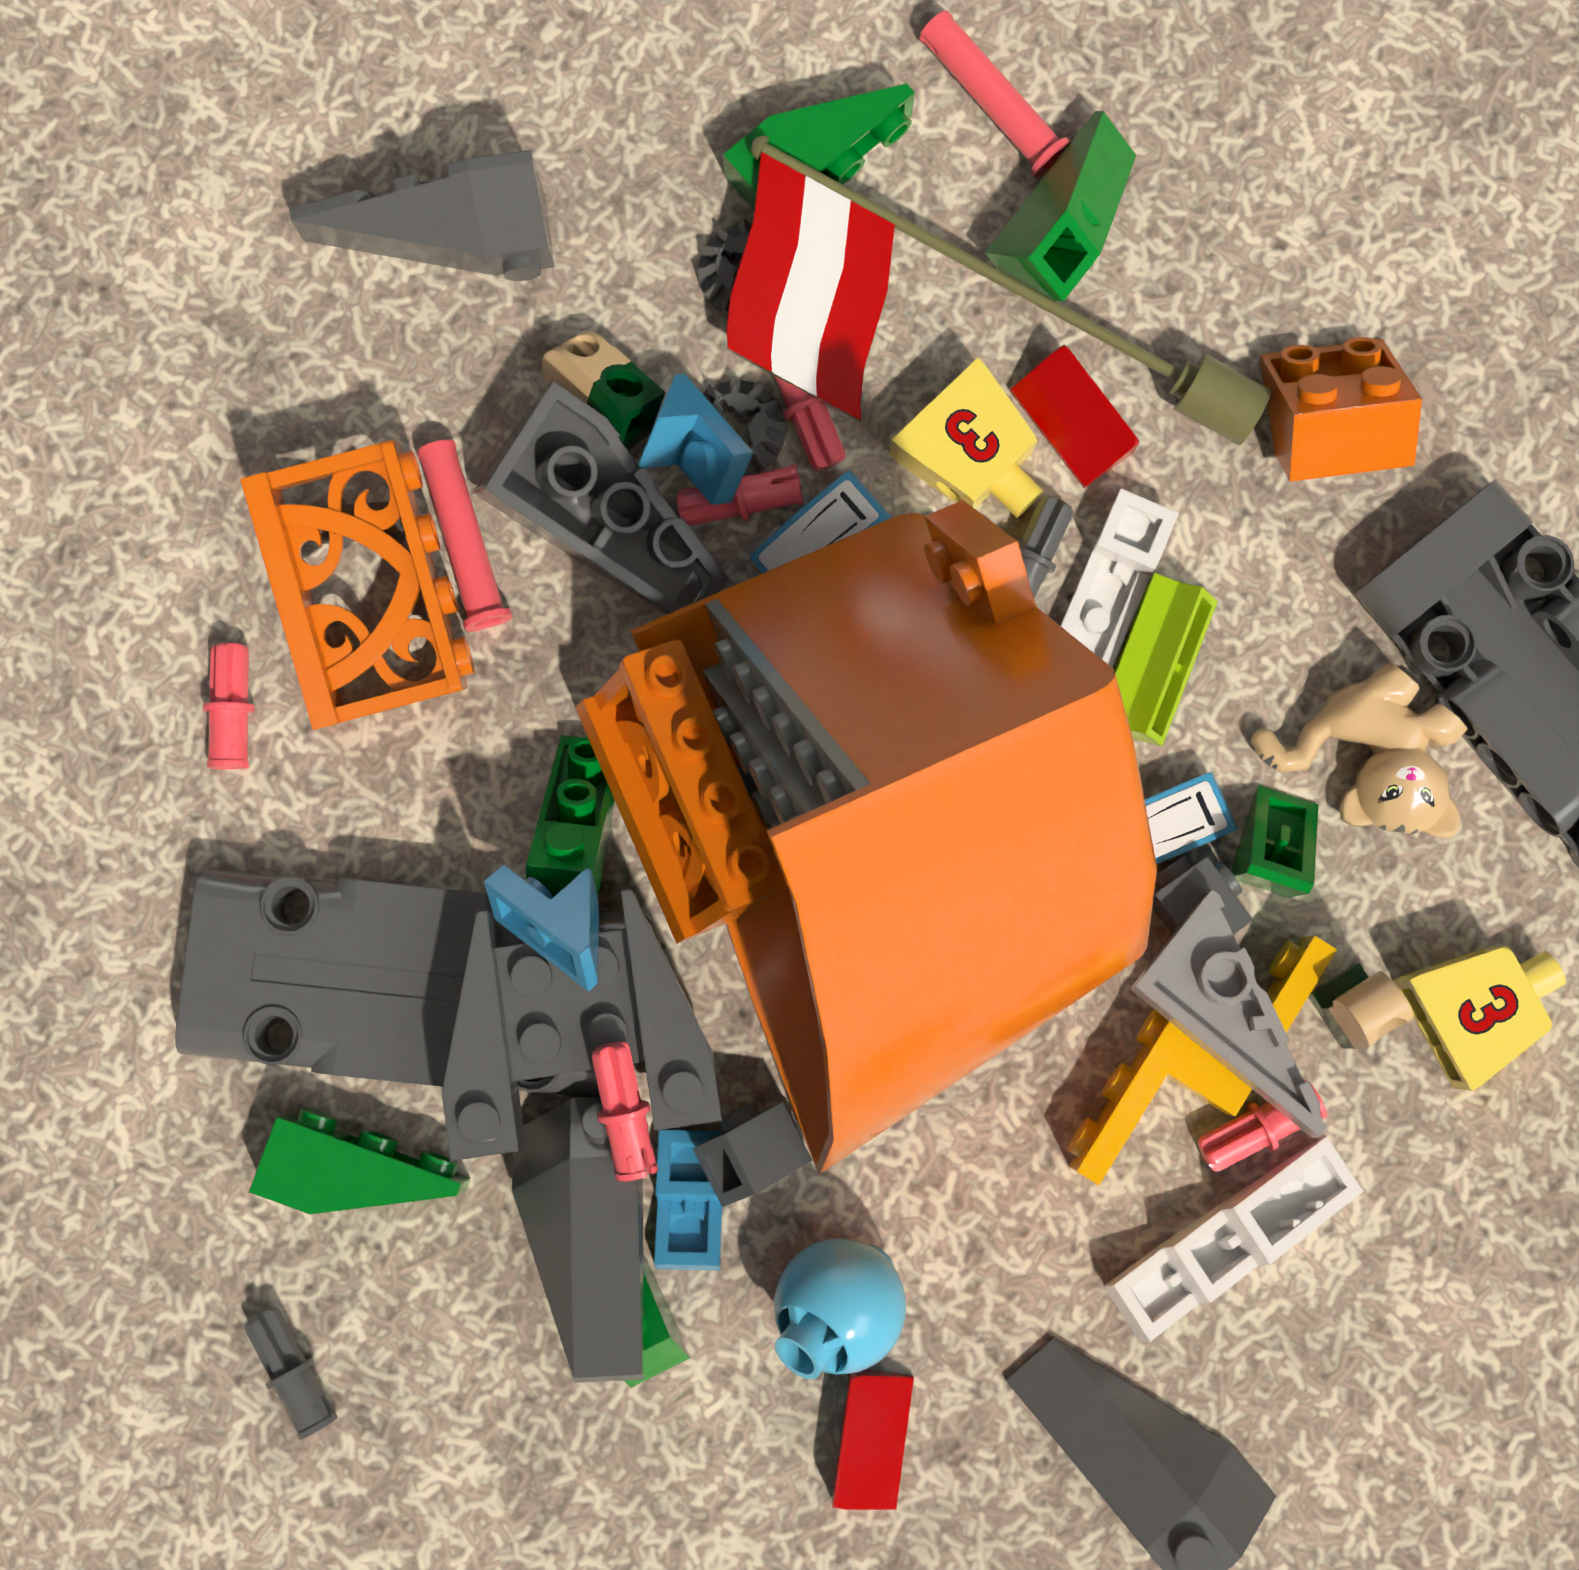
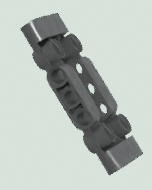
[1354,479,1579,868]
[175,868,651,1097]

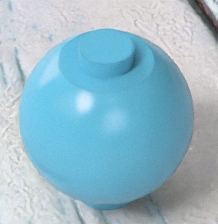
[774,1238,906,1379]

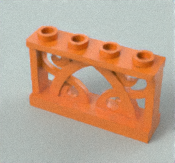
[240,439,475,730]
[575,640,787,944]

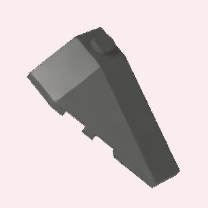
[289,150,555,281]
[472,381,728,614]
[512,1097,643,1383]
[1005,1336,1276,1570]

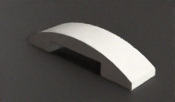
[1060,488,1179,667]

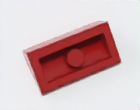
[1010,344,1140,489]
[831,1369,914,1510]

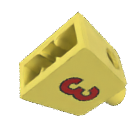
[889,358,1043,518]
[1393,946,1566,1091]

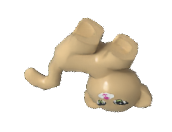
[1251,662,1468,839]

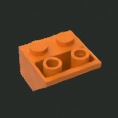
[1260,337,1422,482]

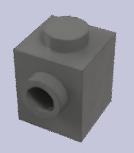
[1152,855,1253,935]
[692,1102,813,1207]

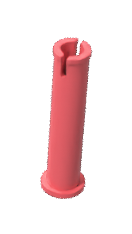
[919,10,1071,178]
[417,440,513,632]

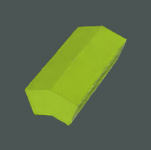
[1114,572,1218,747]

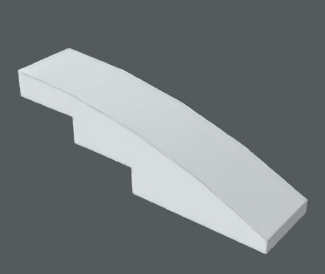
[1104,1136,1363,1342]

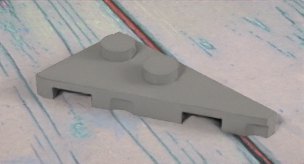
[1130,889,1328,1138]

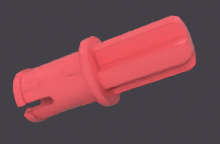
[773,375,846,470]
[677,464,804,526]
[203,643,255,769]
[592,1041,658,1181]
[1198,1080,1328,1171]

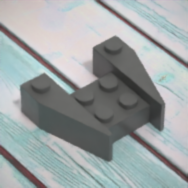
[442,890,722,1161]

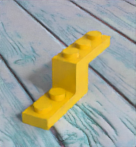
[1068,935,1337,1186]

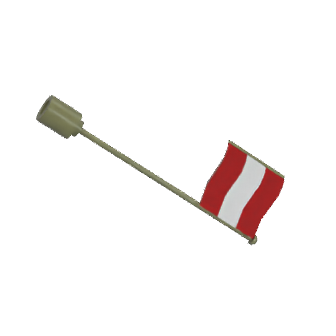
[726,136,1272,445]

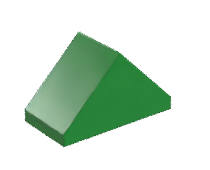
[1231,785,1319,898]

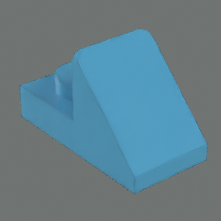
[638,374,753,505]
[484,864,599,992]

